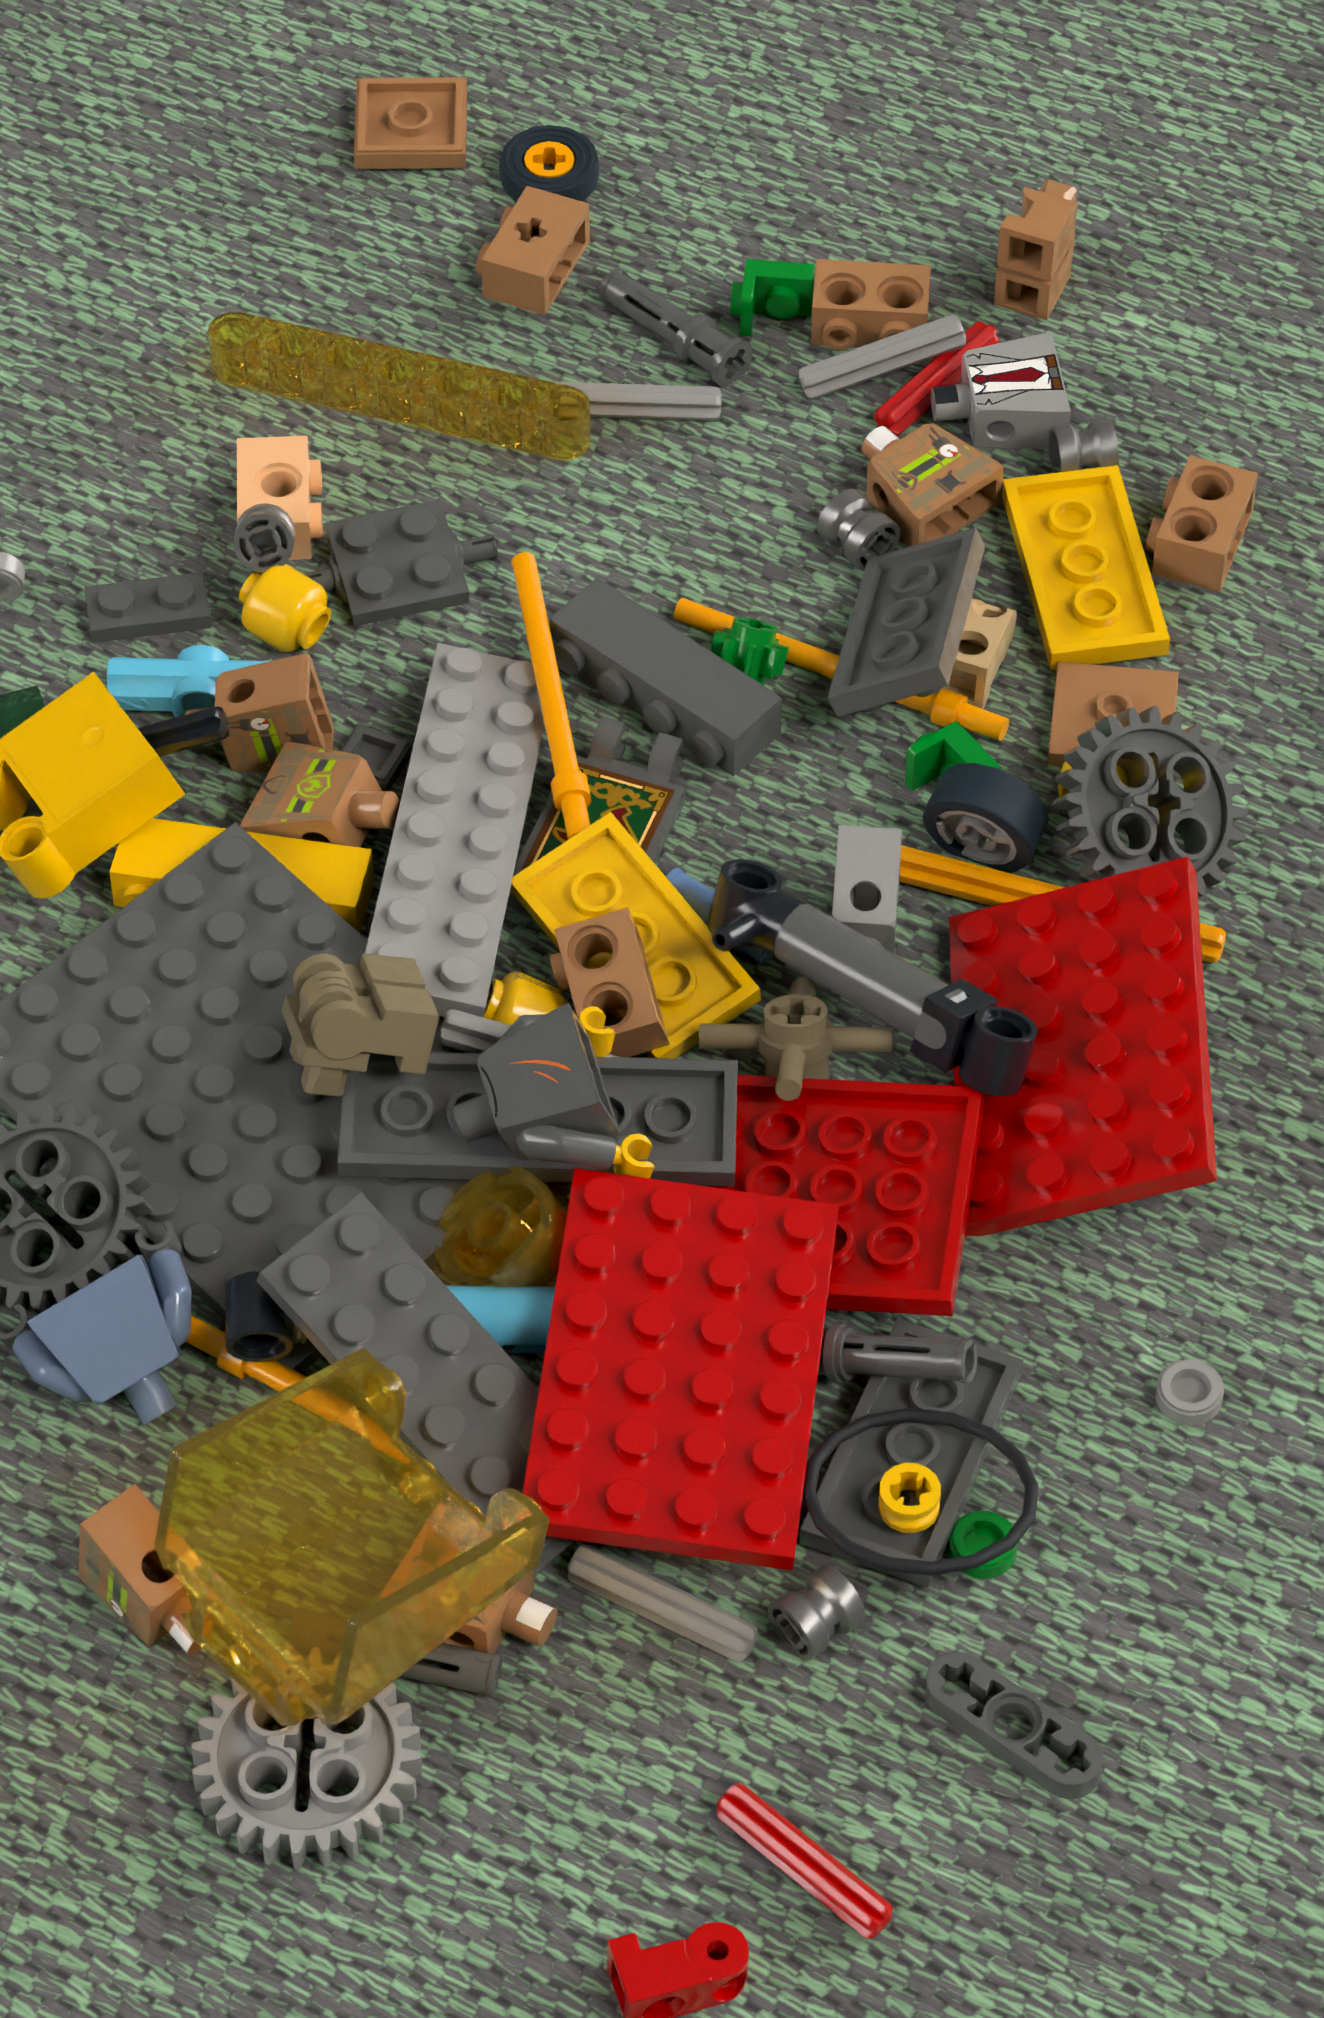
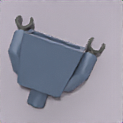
[0,1220,192,1425]

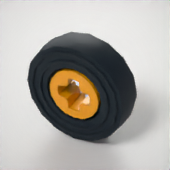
[499,125,600,202]

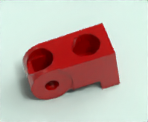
[606,1922,749,2018]

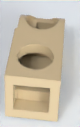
[937,598,1017,709]

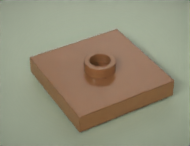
[354,77,468,169]
[1048,661,1179,766]

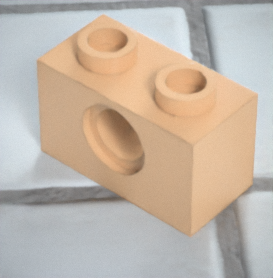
[237,436,323,560]

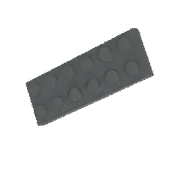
[338,1052,738,1186]
[257,1192,578,1578]

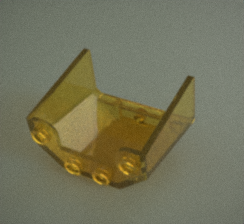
[154,1347,550,1725]

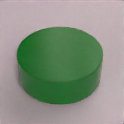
[948,1511,1018,1579]

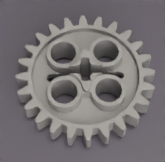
[191,1651,422,1869]

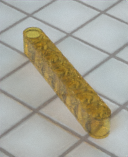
[208,312,591,461]

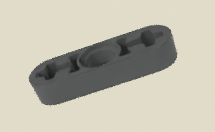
[925,1652,1103,1799]

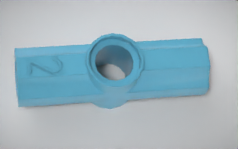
[107,645,269,717]

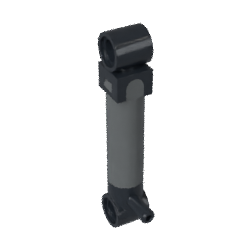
[707,859,1037,1096]

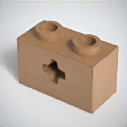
[476,186,590,315]

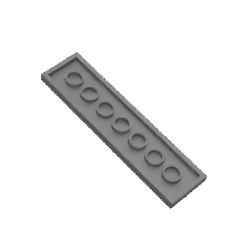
[365,643,545,1017]

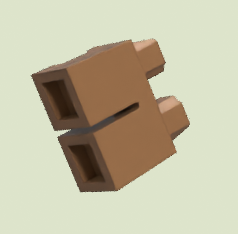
[993,180,1078,320]

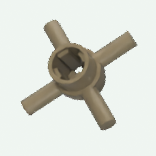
[699,977,894,1101]

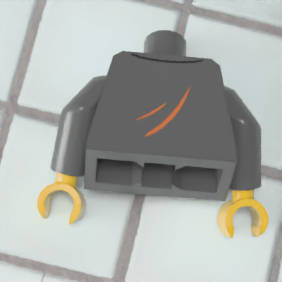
[453,1003,654,1178]

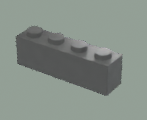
[549,577,782,776]

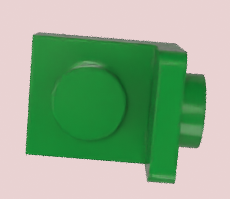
[730,259,815,337]
[905,721,1001,791]

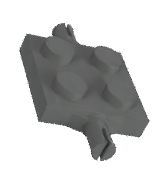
[303,500,498,626]

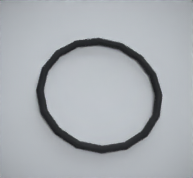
[802,1408,1039,1576]

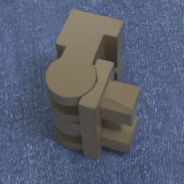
[282,953,439,1097]

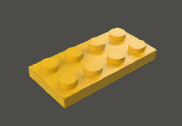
[1002,465,1170,670]
[510,812,761,1059]

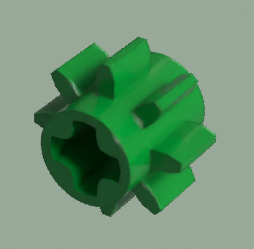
[710,617,789,686]

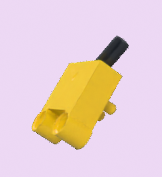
[0,671,230,899]

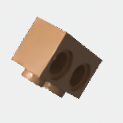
[811,259,931,350]
[1145,456,1258,592]
[550,907,670,1057]

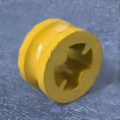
[879,1463,941,1533]

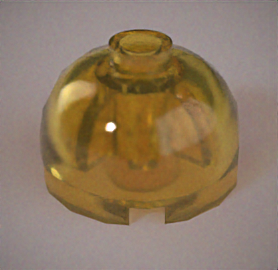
[435,1166,567,1287]

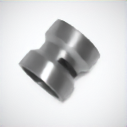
[1049,419,1119,472]
[817,489,900,571]
[233,503,295,573]
[768,1565,866,1661]

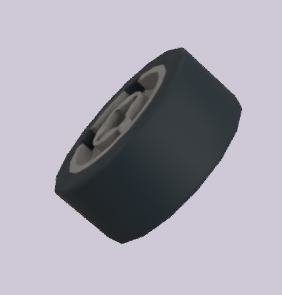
[922,763,1049,872]

